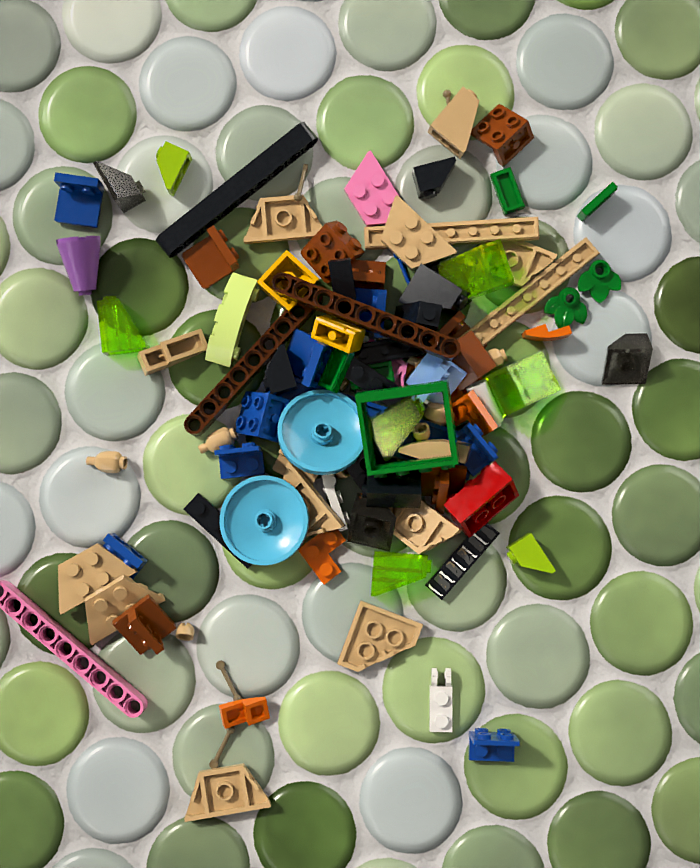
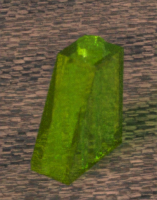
[97,296,150,356]
[369,396,425,462]
[371,550,432,596]

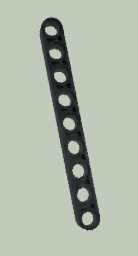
[156,122,318,258]

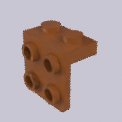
[301,220,365,283]
[182,225,240,289]

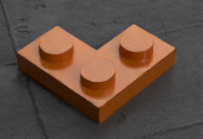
[452,390,498,437]
[298,529,346,585]

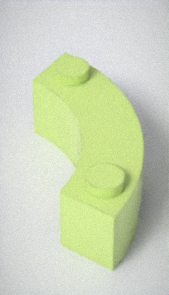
[205,272,259,367]

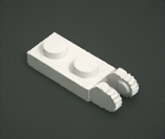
[321,474,351,532]
[429,668,452,732]

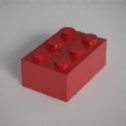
[444,461,519,538]

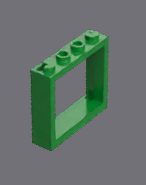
[355,380,460,478]

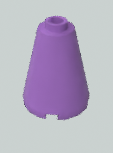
[56,236,101,296]

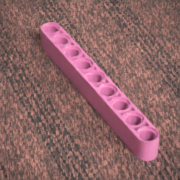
[0,580,148,718]

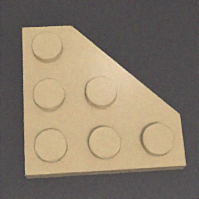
[337,600,423,672]

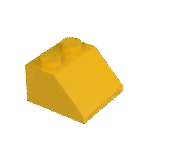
[257,250,319,312]

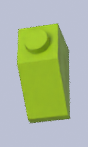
[156,141,192,197]
[506,533,556,573]

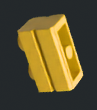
[311,314,366,354]

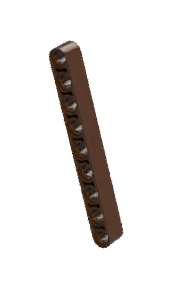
[271,272,461,361]
[184,291,323,436]

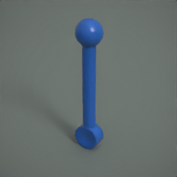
[393,254,410,285]

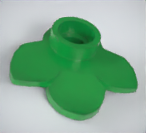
[577,260,621,303]
[544,287,587,329]

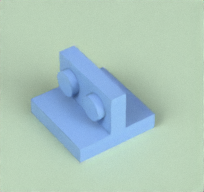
[405,353,467,405]

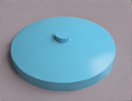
[278,389,363,475]
[219,475,309,565]

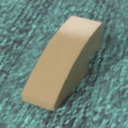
[137,329,208,376]
[398,439,473,464]

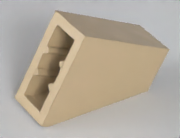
[428,87,480,159]

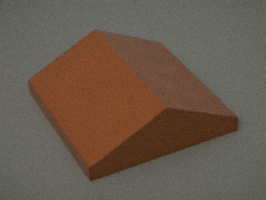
[444,330,497,391]

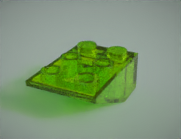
[437,239,514,300]
[484,351,561,418]

